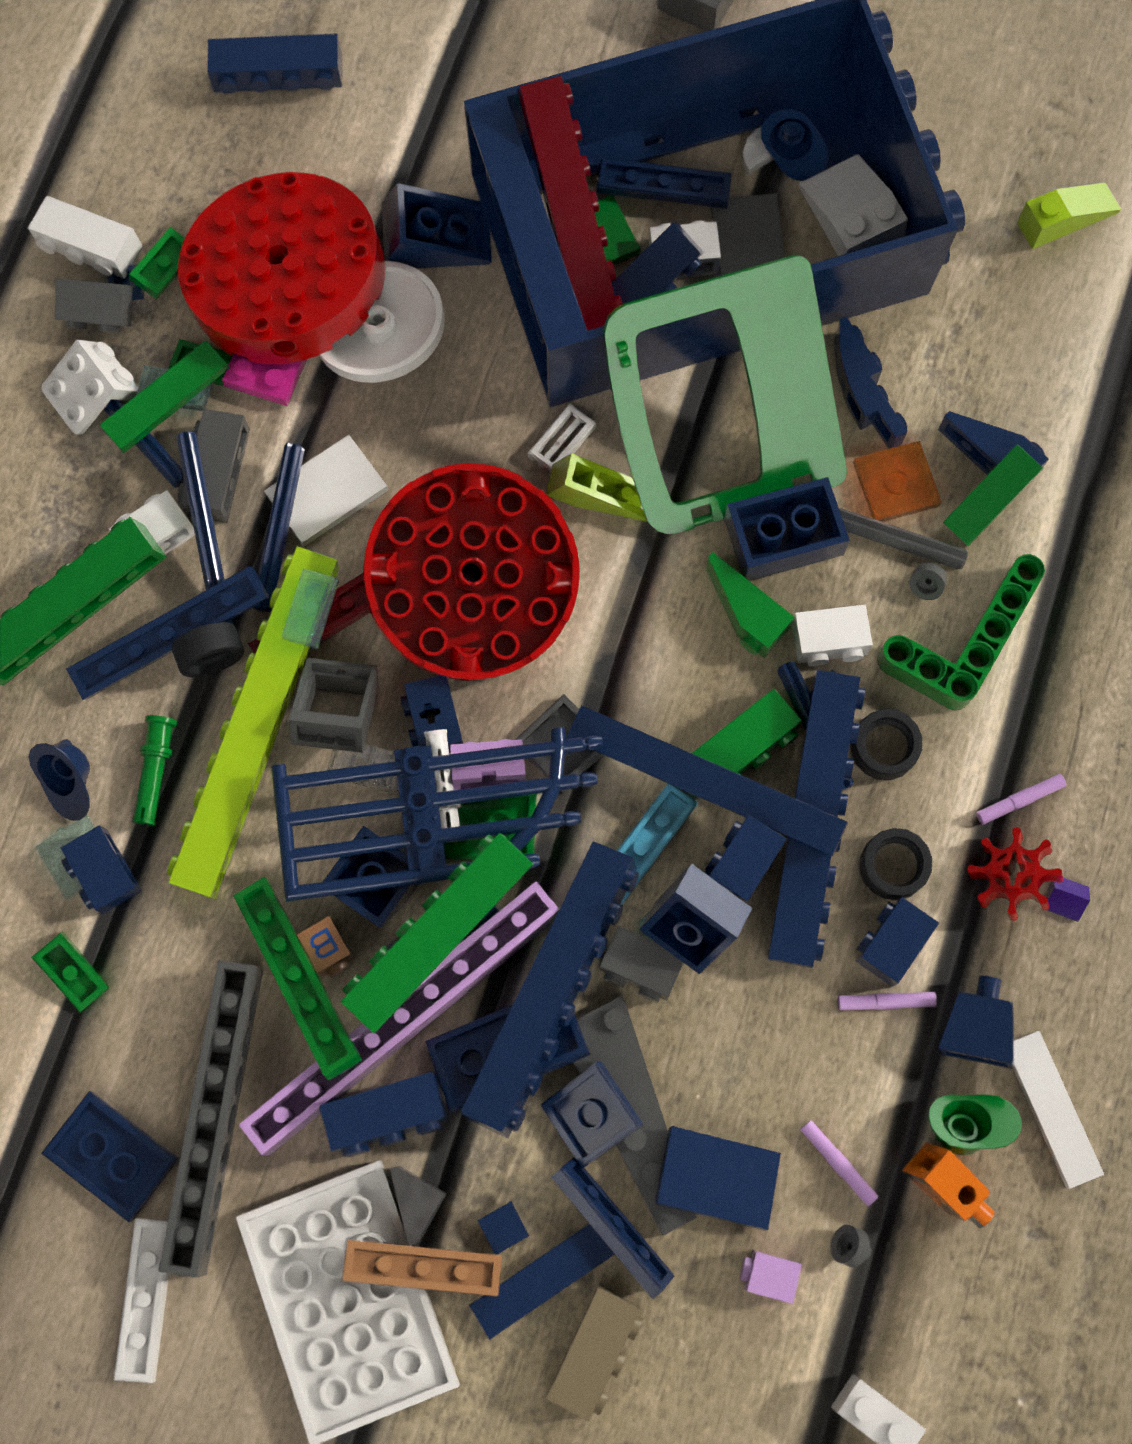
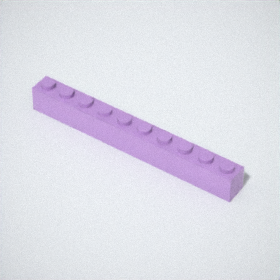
[239,882,559,1156]

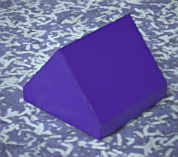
[1046,878,1090,922]

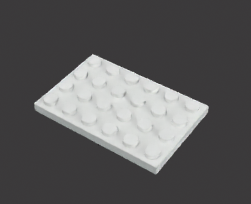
[236,1160,460,1444]

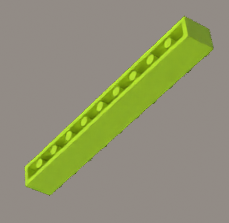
[167,546,340,900]

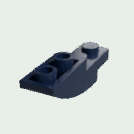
[835,316,908,451]

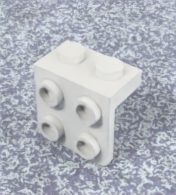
[42,340,141,434]

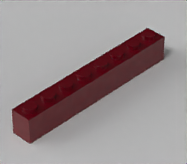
[517,76,623,331]

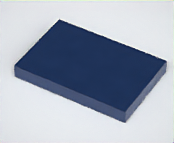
[41,1091,179,1222]
[655,1126,781,1231]

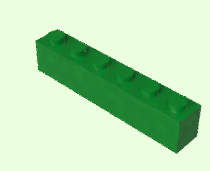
[0,517,167,686]
[340,833,533,1034]

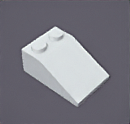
[799,154,908,256]

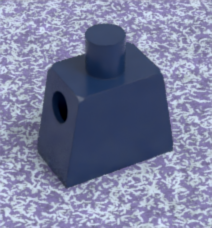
[939,975,1014,1069]

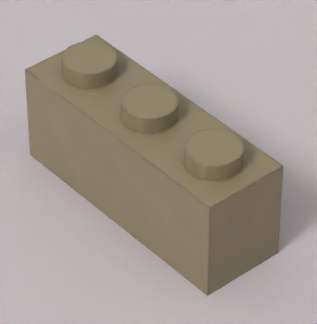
[546,1285,644,1422]

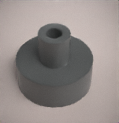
[910,563,948,600]
[830,1225,872,1268]

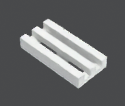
[527,403,596,473]

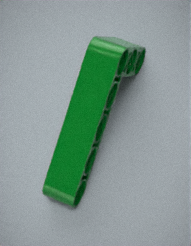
[877,554,1045,710]

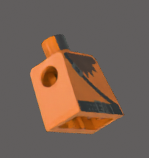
[902,1142,995,1228]

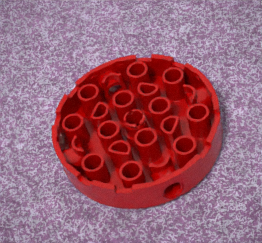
[178,172,386,364]
[363,463,580,681]

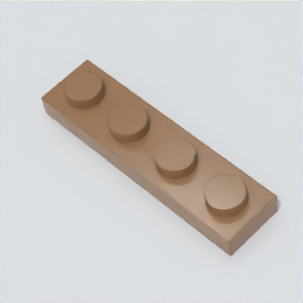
[342,1240,502,1296]

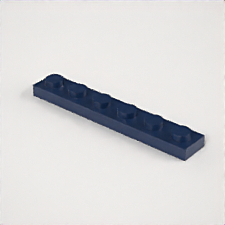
[66,566,270,700]

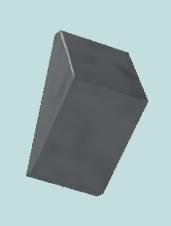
[390,1166,447,1246]

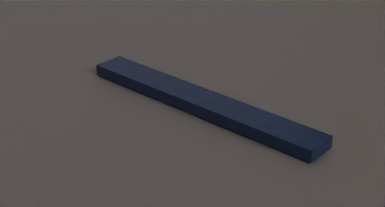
[566,705,848,857]

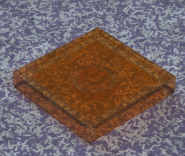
[853,441,942,522]

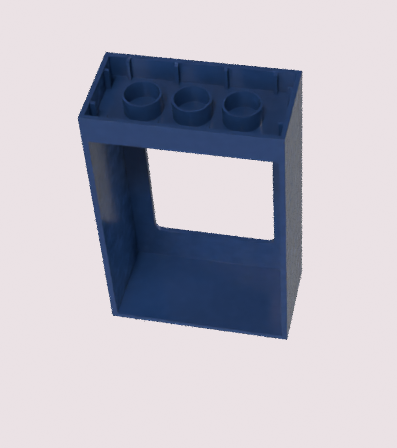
[464,0,965,407]

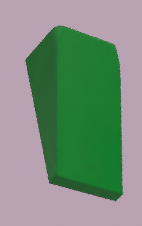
[31,931,110,1012]

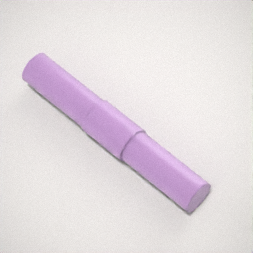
[976,774,1066,825]
[838,992,937,1011]
[800,1120,879,1206]

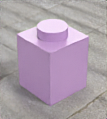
[740,1250,802,1304]

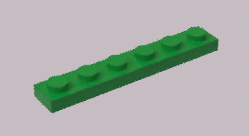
[233,876,362,1080]

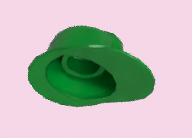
[928,1094,1022,1156]

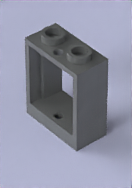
[289,658,379,753]

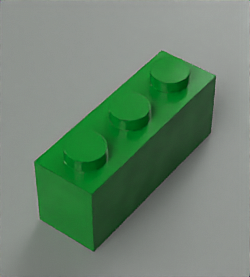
[692,689,802,775]

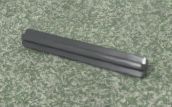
[839,508,968,569]

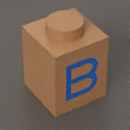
[297,916,355,978]

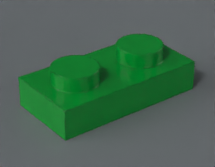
[129,227,185,300]

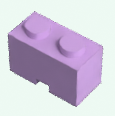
[450,739,526,790]

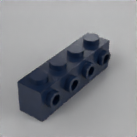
[207,34,342,94]

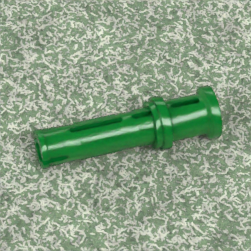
[132,715,177,826]

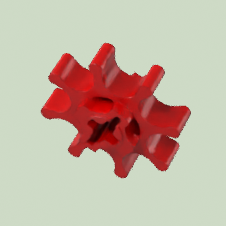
[967,827,1064,921]

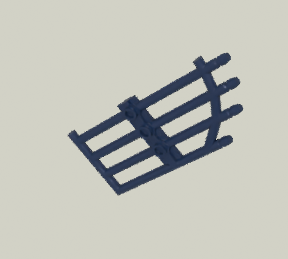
[271,727,603,902]

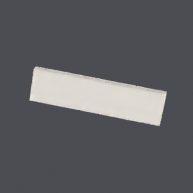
[1013,1031,1104,1189]
[113,1218,169,1383]

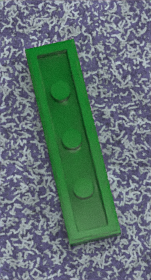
[100,340,229,453]

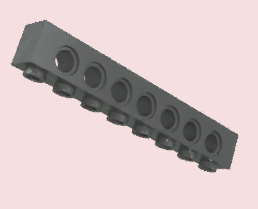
[158,960,263,1278]

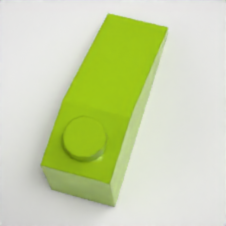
[1017,183,1121,250]
[546,453,648,522]

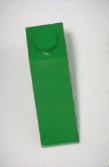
[706,552,795,658]

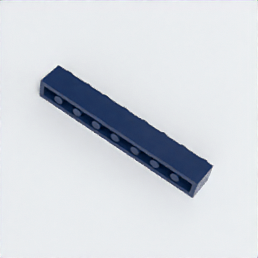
[768,670,865,968]
[460,841,639,1139]

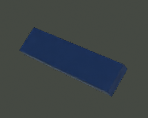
[597,157,732,209]
[551,1157,675,1299]
[469,1223,615,1340]

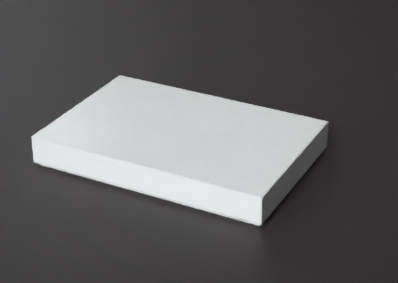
[264,435,388,547]

